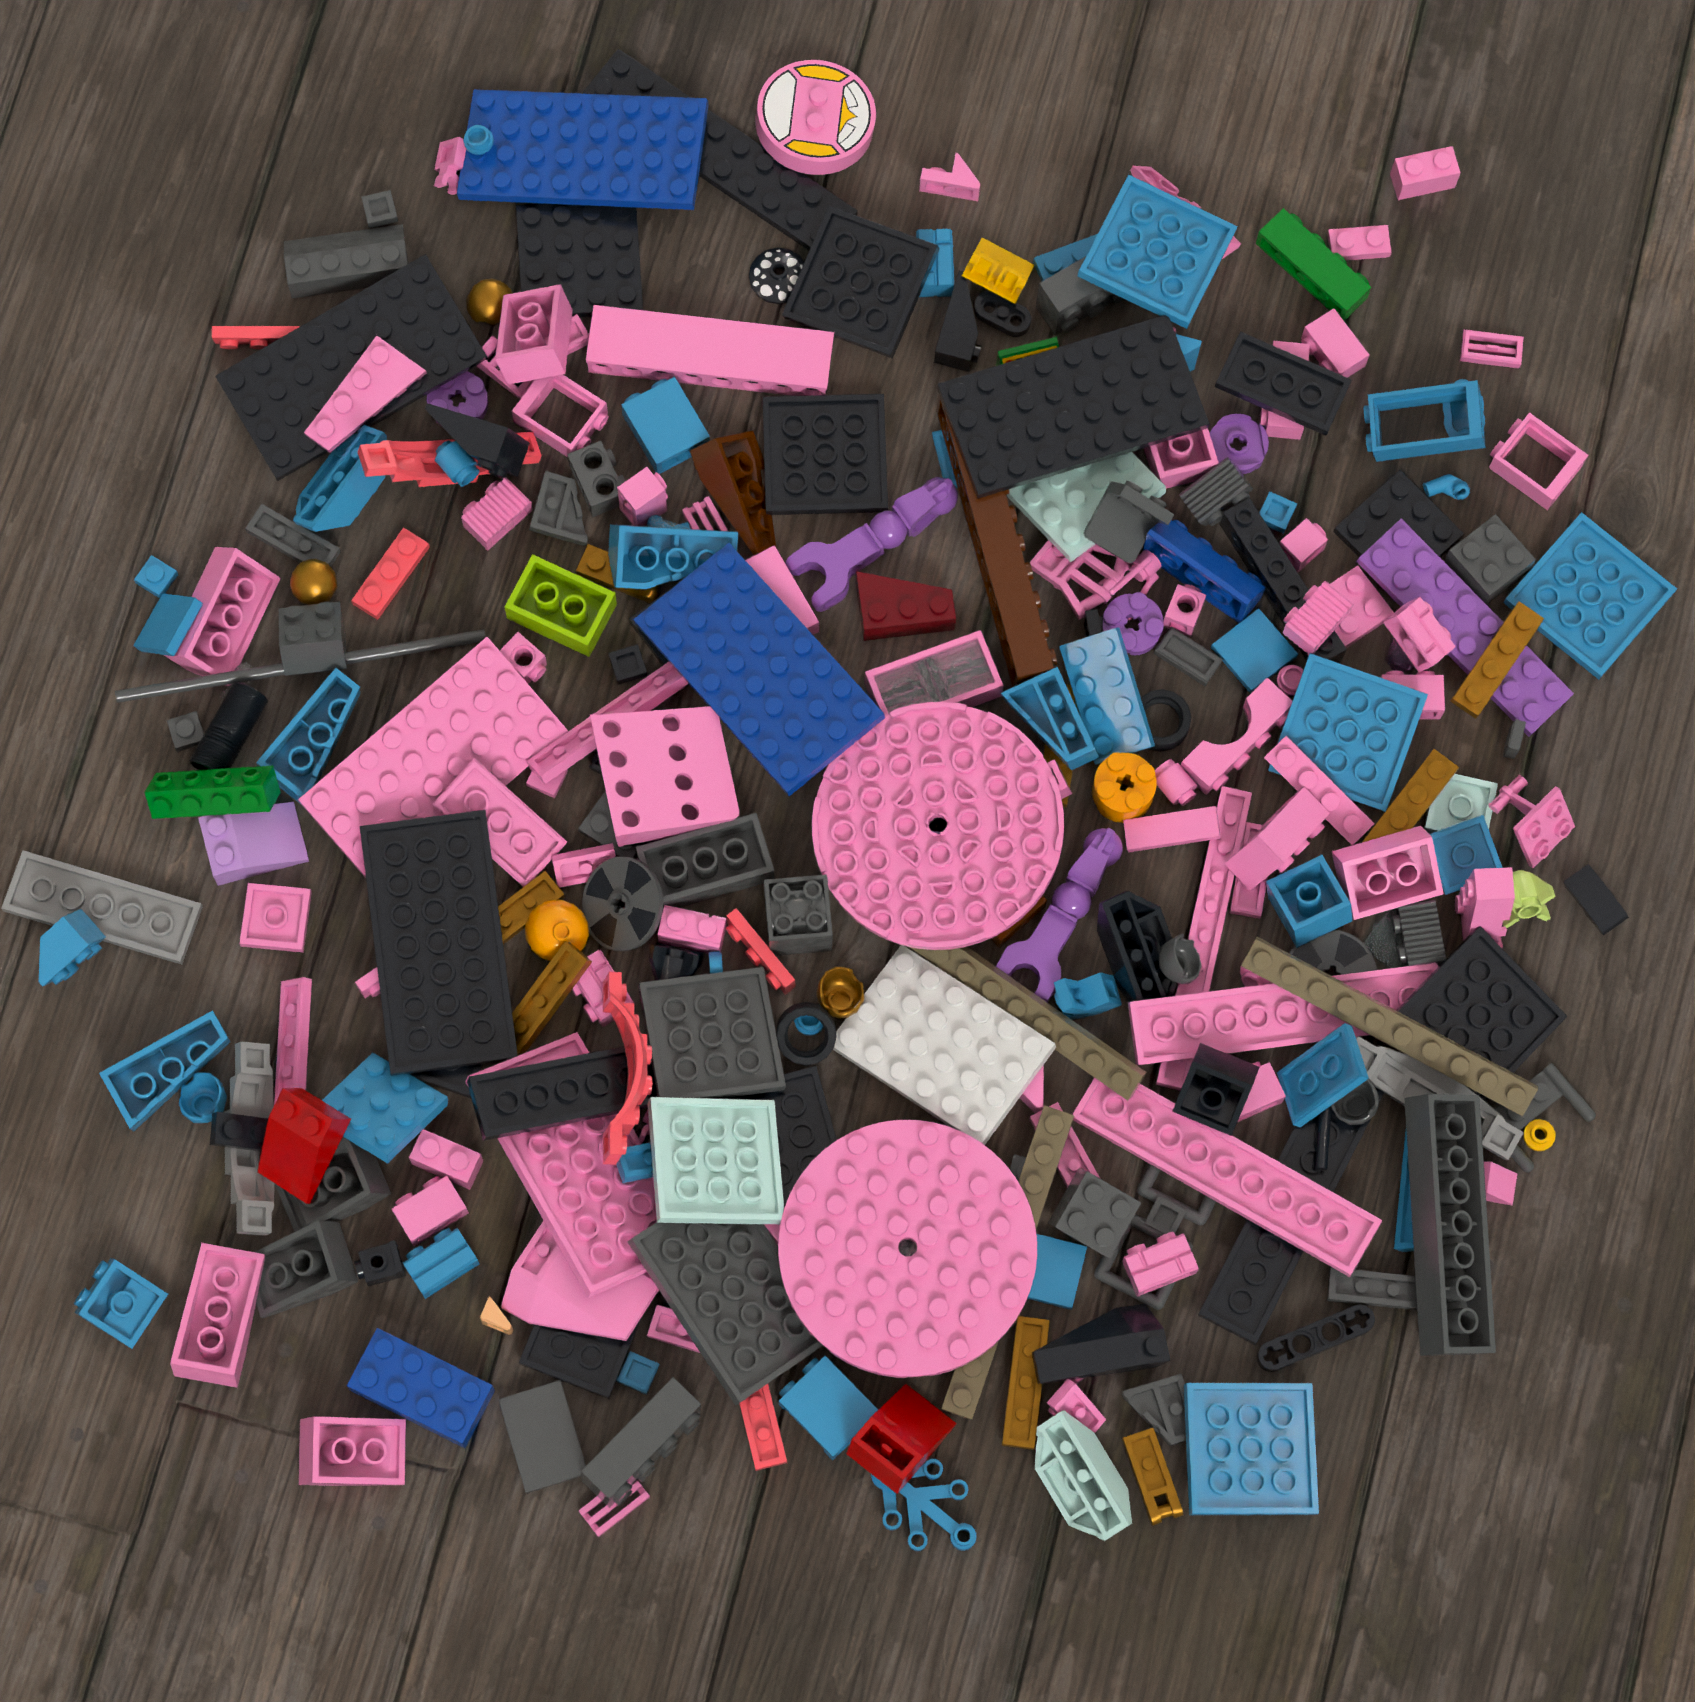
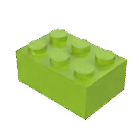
[505,554,617,657]

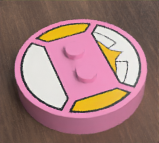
[755,60,876,175]

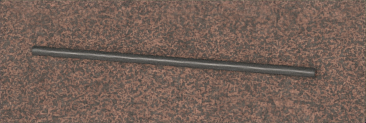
[115,629,486,703]

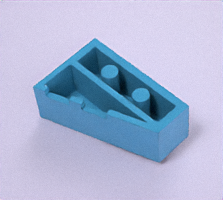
[1001,667,1099,770]

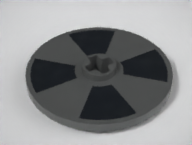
[582,857,663,951]
[1289,930,1377,976]

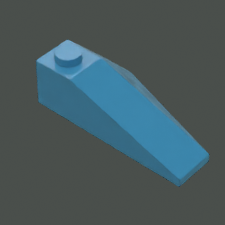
[608,524,738,589]

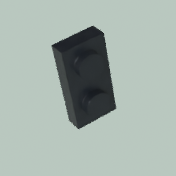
[210,1112,268,1152]

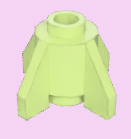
[1503,870,1556,928]

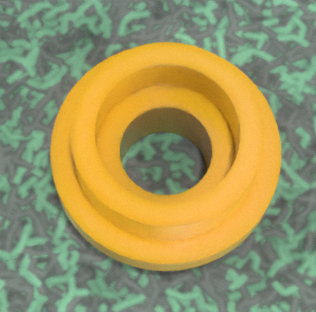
[1523,1119,1556,1151]

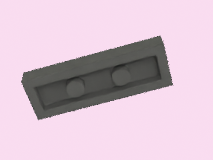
[245,504,341,567]
[1327,1267,1417,1310]

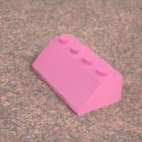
[164,547,280,686]

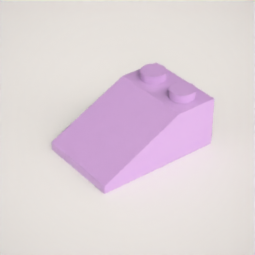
[198,802,309,886]

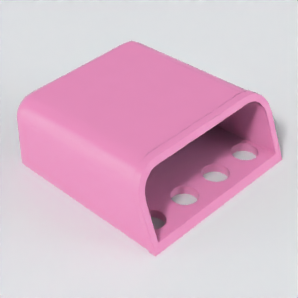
[590,706,739,847]

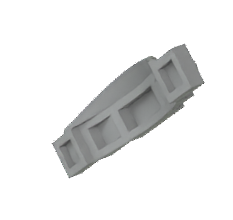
[1356,1036,1524,1160]
[224,1042,274,1235]

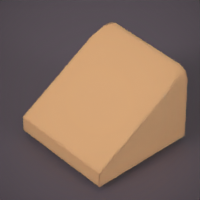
[480,1296,513,1335]

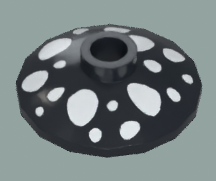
[749,247,804,304]

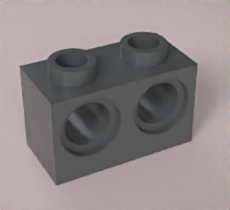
[567,441,625,517]

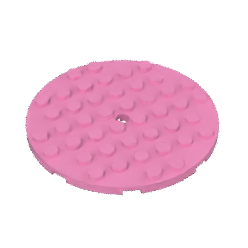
[812,702,1064,950]
[778,1120,1037,1378]

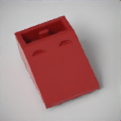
[846,1384,957,1494]

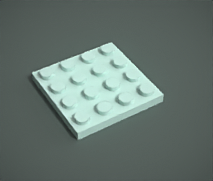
[1007,452,1166,562]
[648,1097,784,1225]

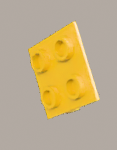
[962,238,1035,304]

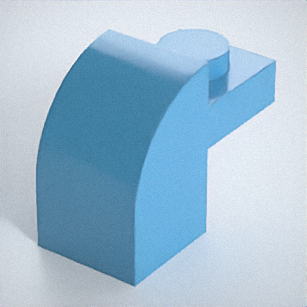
[1054,973,1122,1020]

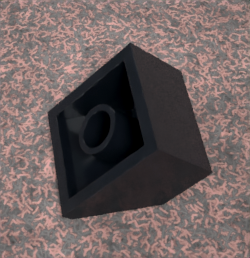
[1172,1043,1260,1136]

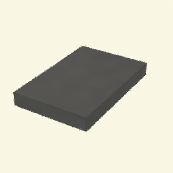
[498,1380,586,1494]

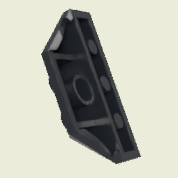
[1097,891,1177,1002]

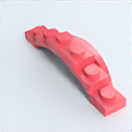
[358,432,542,487]
[603,971,652,1165]

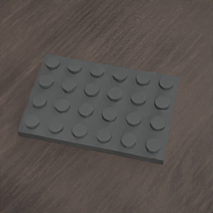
[627,1222,823,1405]

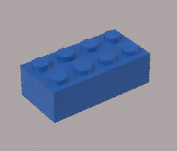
[347,1328,495,1448]

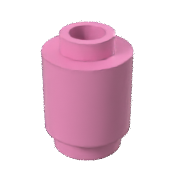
[1155,759,1197,806]

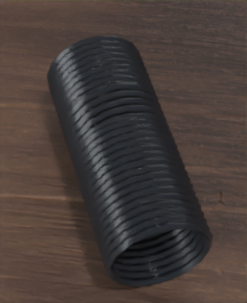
[189,681,268,770]

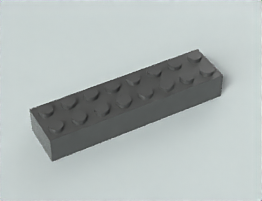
[1405,1094,1496,1356]

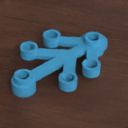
[871,1459,976,1551]

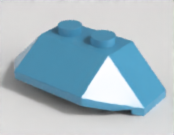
[293,425,387,532]

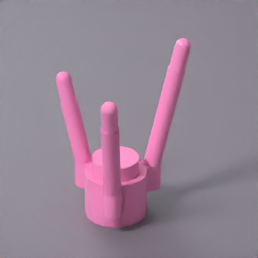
[1098,550,1162,621]

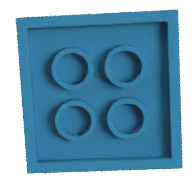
[322,1053,448,1164]

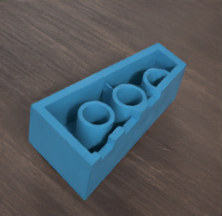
[256,668,360,803]
[99,1010,231,1132]

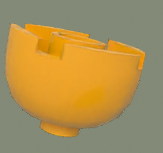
[525,900,589,961]

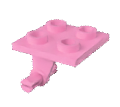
[1488,775,1575,868]

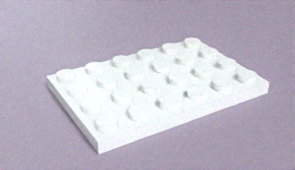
[833,945,1056,1145]

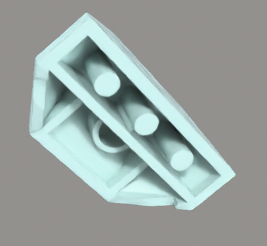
[1035,1410,1132,1541]

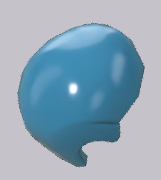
[179,1072,227,1124]

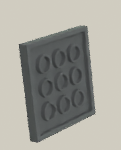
[638,967,786,1099]

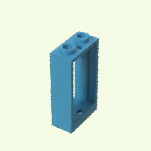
[1363,380,1486,462]

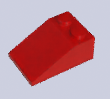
[257,1088,351,1204]

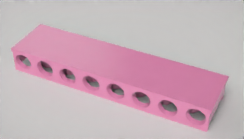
[586,305,834,396]

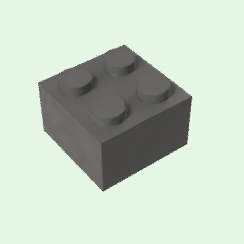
[1444,514,1536,605]
[279,601,347,676]
[1048,1168,1141,1259]

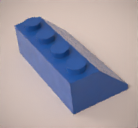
[1143,520,1265,623]

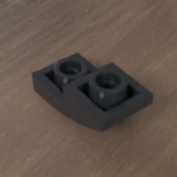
[1563,864,1629,936]

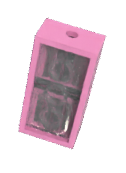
[864,630,1003,715]

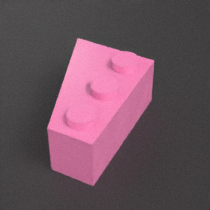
[1224,787,1330,891]
[1455,867,1515,948]

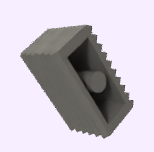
[1179,457,1253,526]
[1392,900,1446,966]

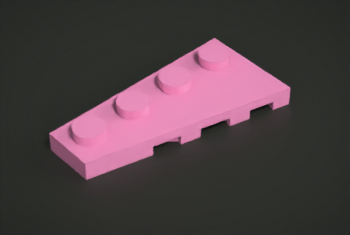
[304,336,427,453]

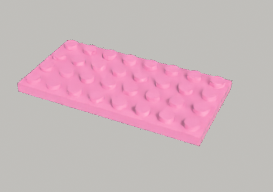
[298,637,568,878]
[465,1032,657,1298]

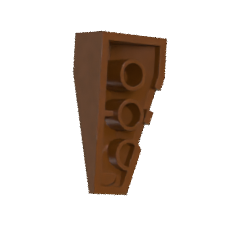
[690,431,777,555]

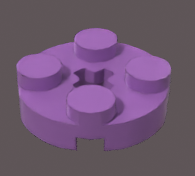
[427,371,488,426]
[1210,414,1269,474]
[1102,592,1164,655]

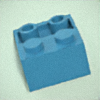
[39,909,106,986]

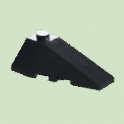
[1032,1304,1171,1384]

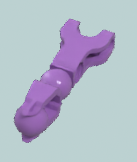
[785,477,958,612]
[996,828,1123,1003]

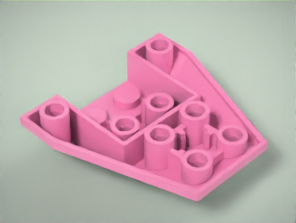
[501,1220,659,1341]

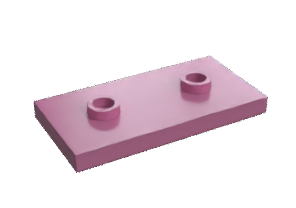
[432,758,567,887]

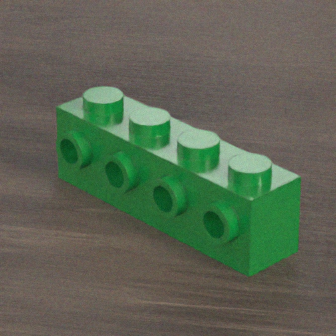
[1256,208,1371,321]
[144,765,281,819]

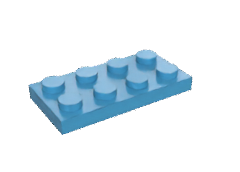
[1059,627,1155,765]

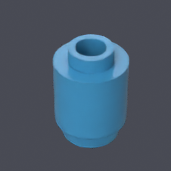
[435,440,479,487]

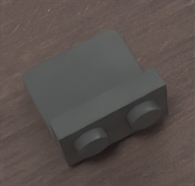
[1084,481,1174,563]

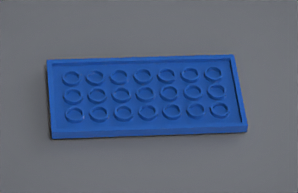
[457,89,709,210]
[633,543,886,796]

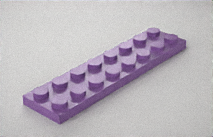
[1356,518,1574,737]

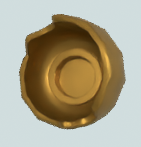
[466,279,513,325]
[290,559,337,605]
[817,967,864,1018]

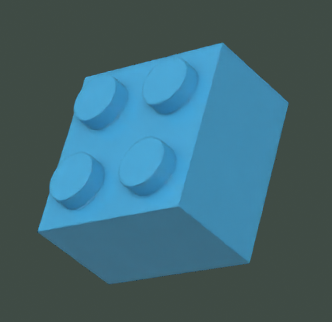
[1266,855,1353,948]

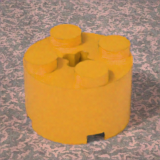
[1092,753,1157,823]

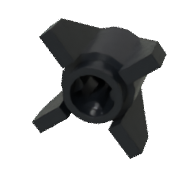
[649,942,704,981]

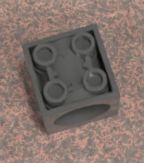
[764,875,833,956]

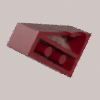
[856,571,956,641]

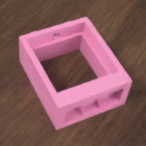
[512,375,609,457]
[1489,413,1588,511]

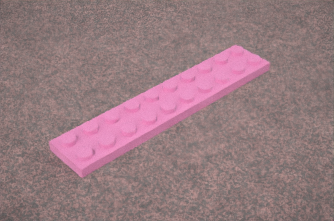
[1128,963,1438,1065]
[1072,1078,1382,1277]

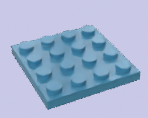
[1077,174,1238,329]
[1503,512,1677,680]
[1268,653,1428,812]
[1184,1383,1319,1515]

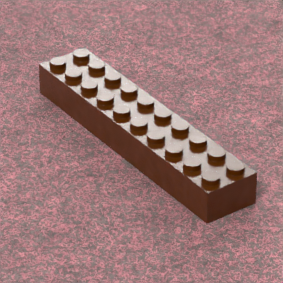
[936,394,1057,688]

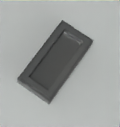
[1154,626,1223,686]

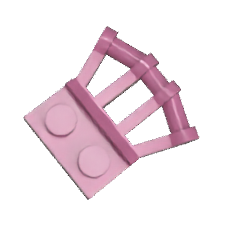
[1030,540,1128,620]

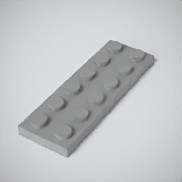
[1,850,203,965]

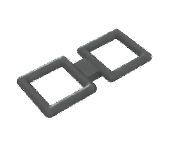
[1094,1164,1216,1310]

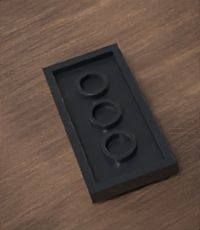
[1215,331,1352,436]

